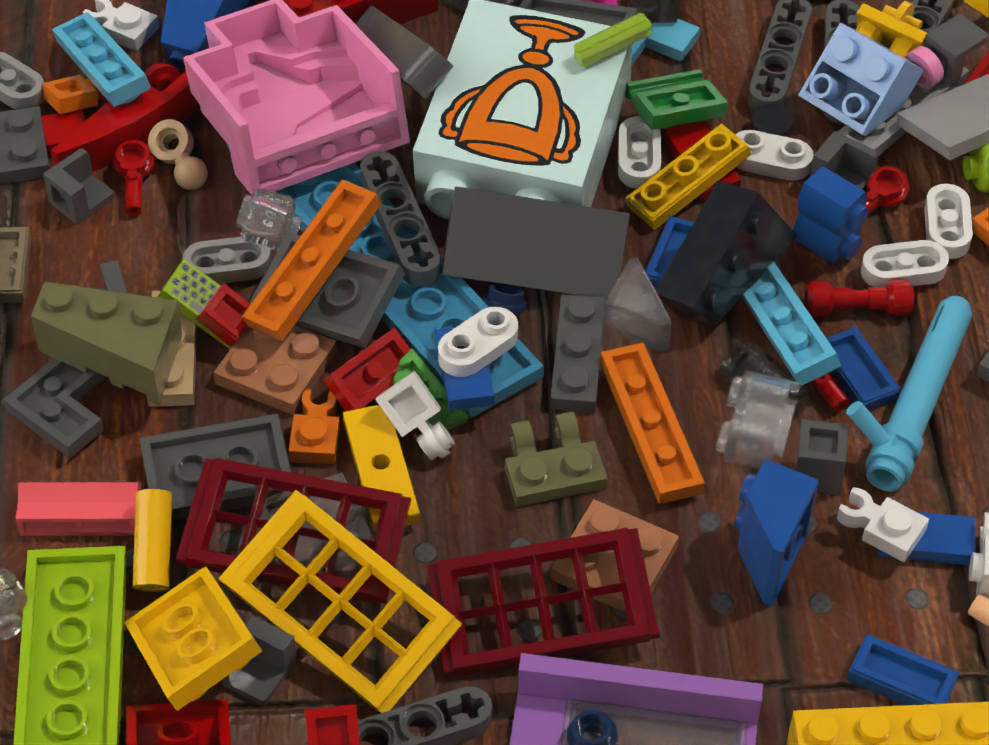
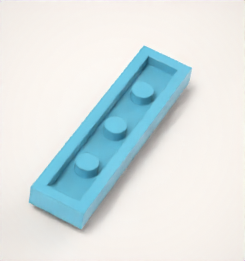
[52,12,151,107]
[742,261,841,387]

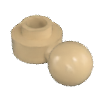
[148,119,208,190]

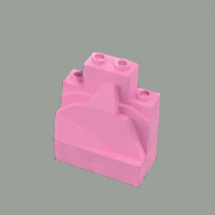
[183,0,410,199]

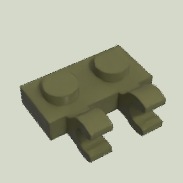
[504,412,608,507]

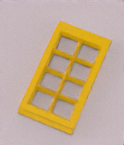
[218,490,462,713]

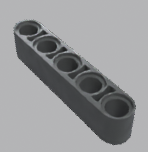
[356,5,454,99]

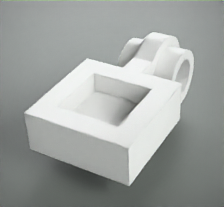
[375,371,455,460]

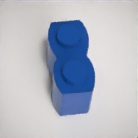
[793,166,869,267]

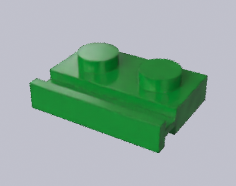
[625,69,728,130]

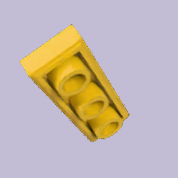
[625,123,751,230]
[343,405,420,532]

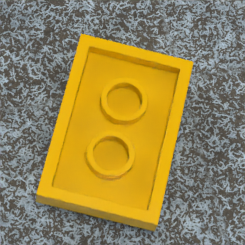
[124,566,262,711]

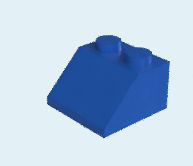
[734,459,819,607]

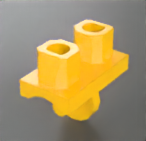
[856,1,927,58]

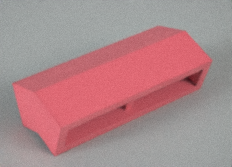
[16,482,142,536]

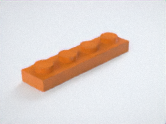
[242,180,382,341]
[600,342,705,505]

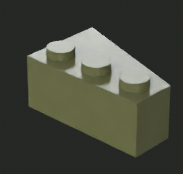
[31,282,183,405]

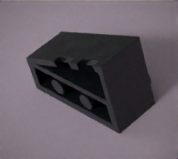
[654,181,797,327]

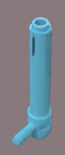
[846,296,973,492]

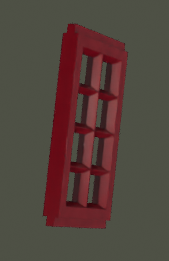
[176,458,411,604]
[427,528,660,676]

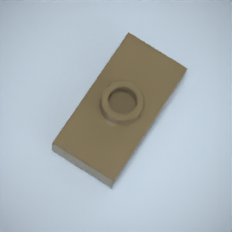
[0,227,31,304]

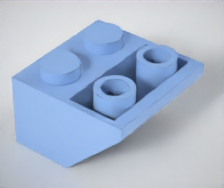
[798,22,924,136]

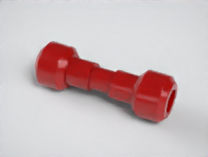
[804,280,914,316]

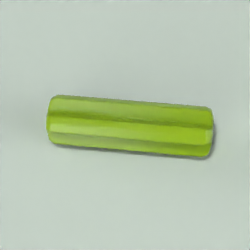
[574,13,652,67]

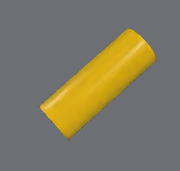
[132,489,172,592]

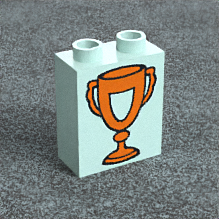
[413,0,632,220]

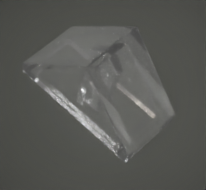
[603,257,672,352]

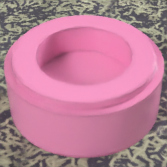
[905,46,944,89]

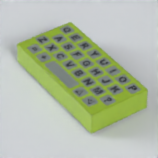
[157,259,233,349]

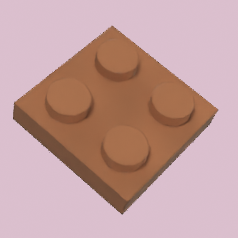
[213,325,337,416]
[550,499,679,613]

